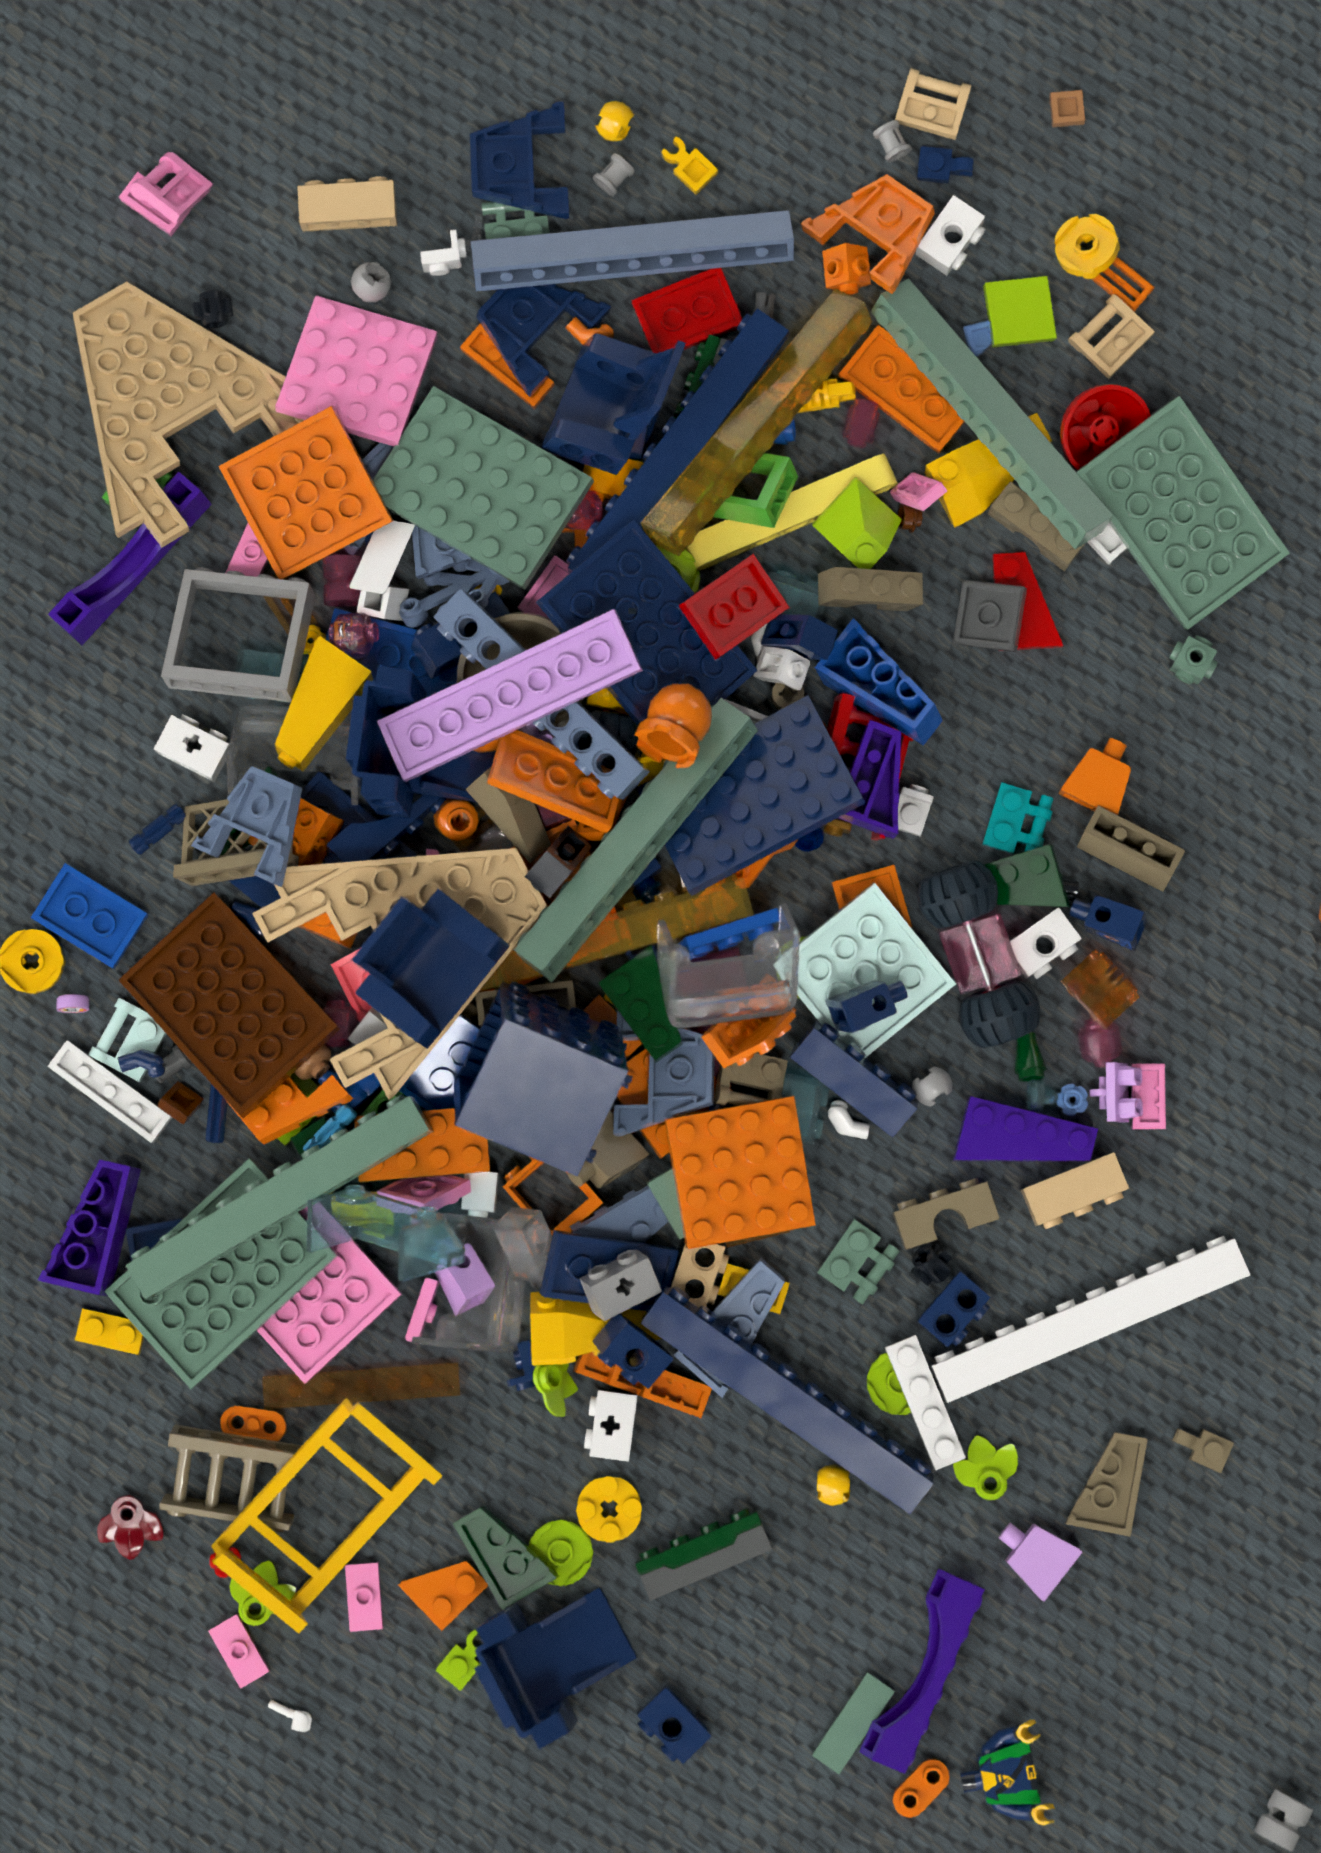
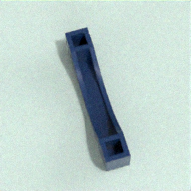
[326,795,446,863]

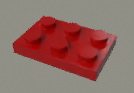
[631,268,742,353]
[679,554,790,660]

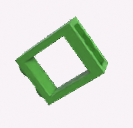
[697,445,798,528]

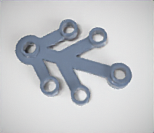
[399,559,509,627]

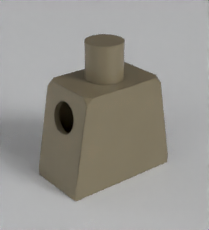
[568,1110,649,1189]

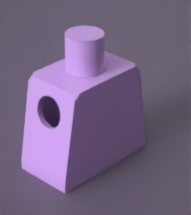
[433,1233,495,1316]
[998,1523,1082,1601]

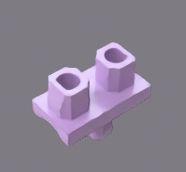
[1090,1062,1143,1123]

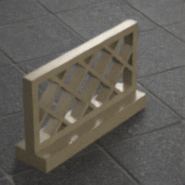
[173,799,299,886]

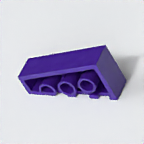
[953,1096,1098,1162]
[38,1160,141,1296]

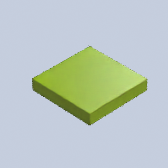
[983,276,1057,348]

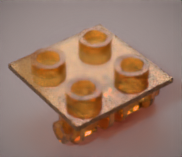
[1060,949,1140,1030]

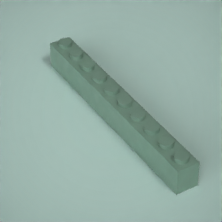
[871,278,1113,549]
[514,698,758,982]
[125,1094,434,1300]

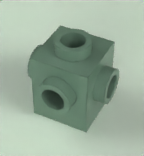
[1169,636,1218,685]

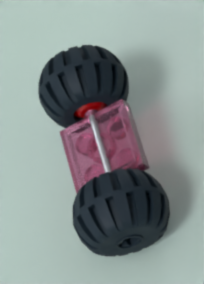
[917,861,1041,1048]

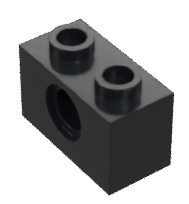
[525,826,593,898]

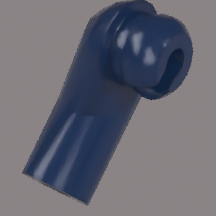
[231,901,266,943]
[117,1049,165,1078]

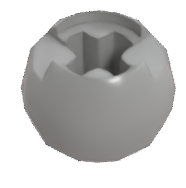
[351,262,391,302]
[912,1066,953,1107]

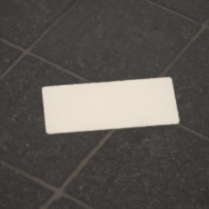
[349,521,415,594]

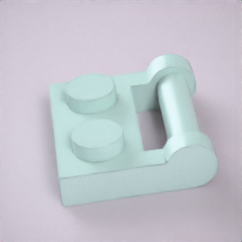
[88,998,166,1082]

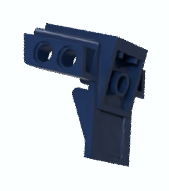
[541,334,686,475]
[345,665,496,818]
[351,889,510,1049]
[474,1587,637,1749]

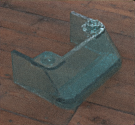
[307,1185,465,1282]

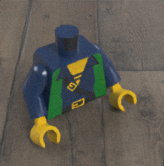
[960,1719,1055,1825]

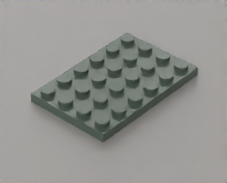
[373,386,594,590]
[1076,396,1290,630]
[104,1158,339,1389]

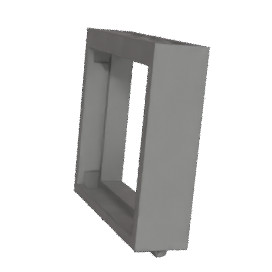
[161,567,315,702]

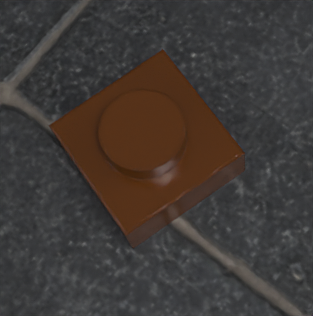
[157,1081,204,1125]

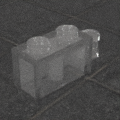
[493,1207,553,1290]

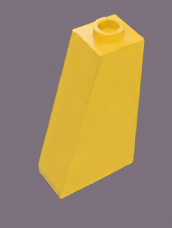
[275,635,373,772]

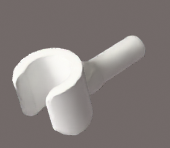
[268,1700,312,1732]

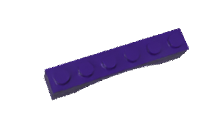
[48,472,212,646]
[859,1568,985,1774]

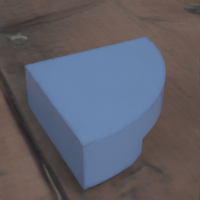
[963,320,991,357]

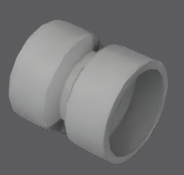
[1254,1789,1314,1852]

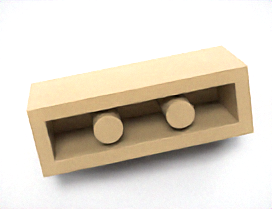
[298,176,397,232]
[1021,1152,1129,1230]

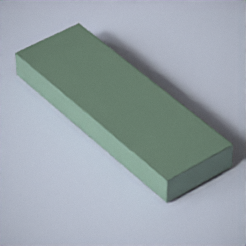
[812,1672,895,1774]

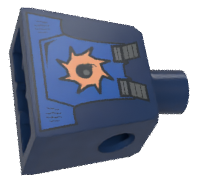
[1069,895,1147,951]

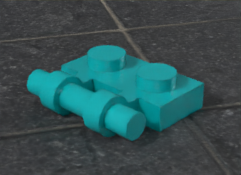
[982,782,1054,854]

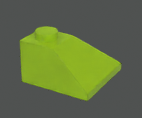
[812,477,902,569]

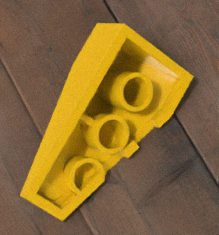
[924,413,1052,528]
[530,1292,662,1365]

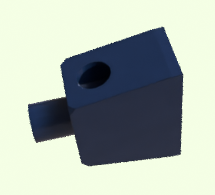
[825,980,908,1033]

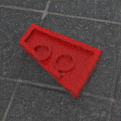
[992,552,1063,651]

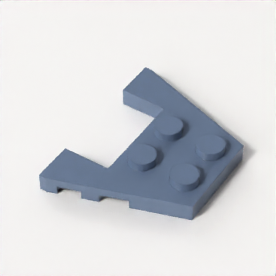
[191,766,302,887]
[613,1011,715,1137]

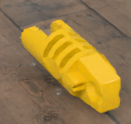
[773,379,856,416]

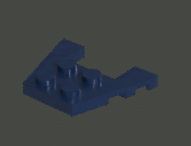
[470,101,570,219]
[476,284,611,397]

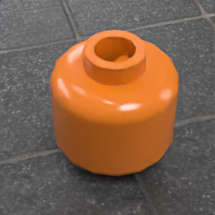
[433,798,479,841]

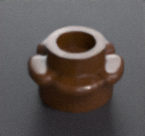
[898,504,922,533]

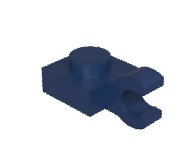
[917,146,974,184]

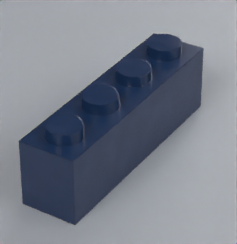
[790,1020,918,1138]

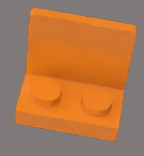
[248,798,344,866]

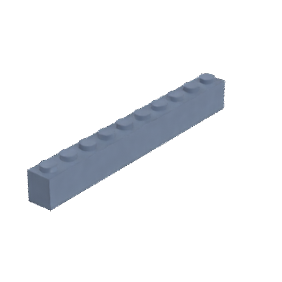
[471,210,794,291]

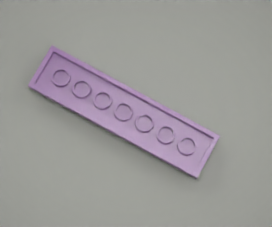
[377,609,643,782]

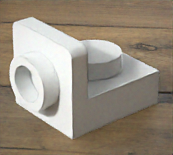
[753,646,810,690]
[898,784,934,837]

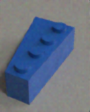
[815,618,943,746]

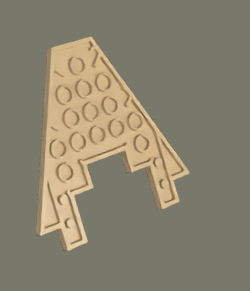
[73,282,304,548]
[252,848,547,1100]

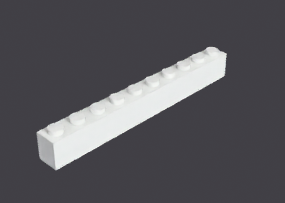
[930,1236,1250,1403]

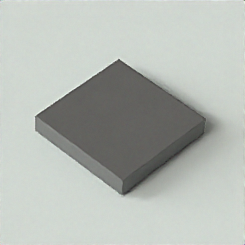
[953,580,1027,652]

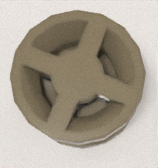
[772,683,804,710]

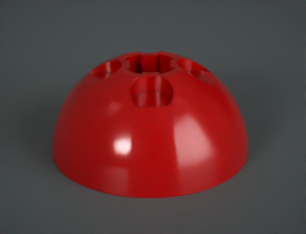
[1060,384,1151,470]

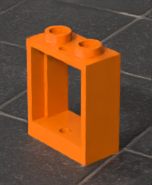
[503,1156,604,1242]

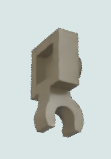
[1172,1429,1234,1473]

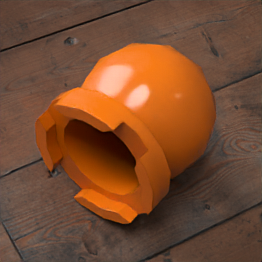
[635,684,712,768]

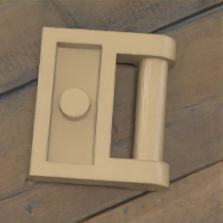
[895,68,972,140]
[1068,294,1155,379]

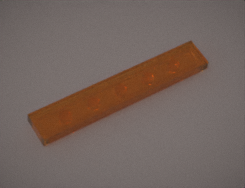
[262,1362,461,1409]

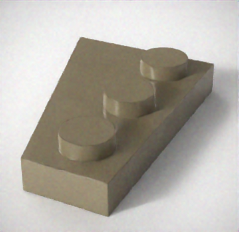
[1064,1432,1148,1537]

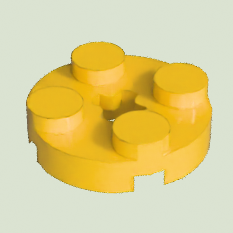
[1054,214,1120,279]
[0,929,66,994]
[576,1476,642,1543]

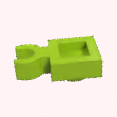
[435,1629,480,1691]

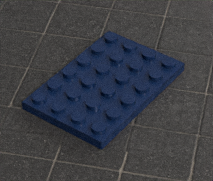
[536,519,758,726]
[636,695,865,896]

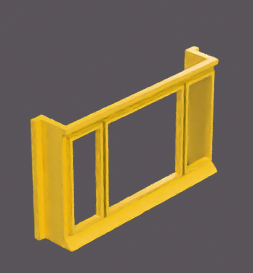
[211,1397,443,1634]

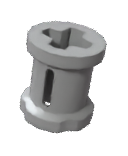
[873,120,912,163]
[593,153,634,196]

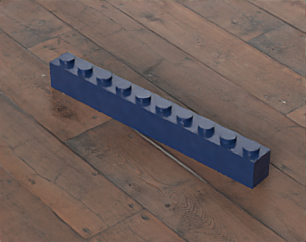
[567,308,789,573]
[641,1285,934,1514]

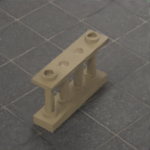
[159,1425,302,1533]

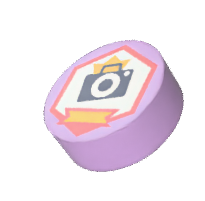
[56,994,89,1013]

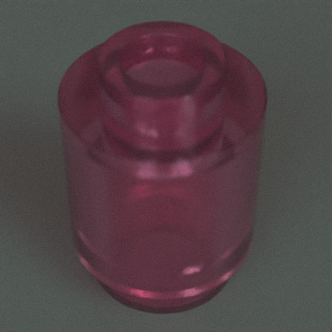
[842,399,880,448]

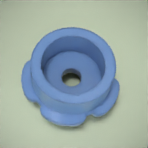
[1056,1084,1088,1116]

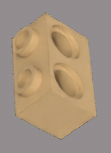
[671,1244,730,1308]

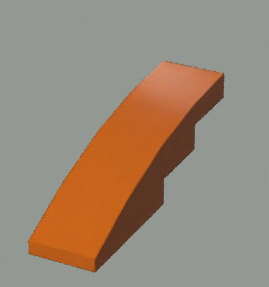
[573,1352,712,1418]

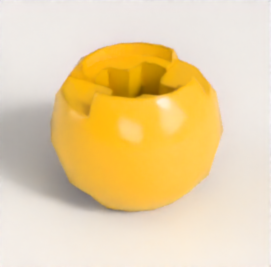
[595,101,634,142]
[817,1464,850,1506]

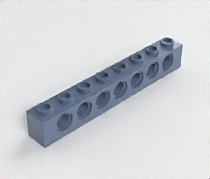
[433,589,650,800]

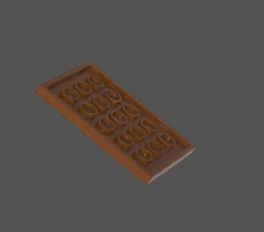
[119,892,340,1119]

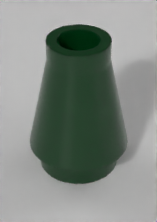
[1014,1032,1047,1082]

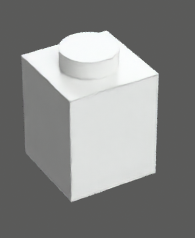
[357,584,409,621]
[461,1172,499,1218]

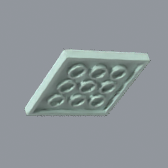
[773,883,956,1058]

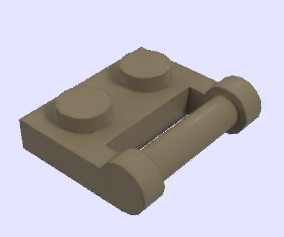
[714,1053,788,1106]

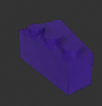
[838,720,901,839]

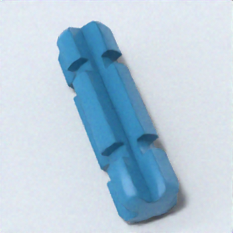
[303,1104,357,1152]

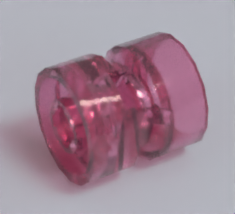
[322,555,362,607]

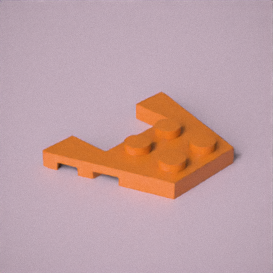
[801,174,935,294]
[223,1075,354,1145]

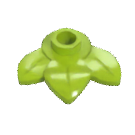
[533,1363,578,1417]
[953,1435,1018,1500]
[230,1560,296,1626]

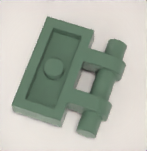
[481,202,549,239]
[817,1219,900,1305]

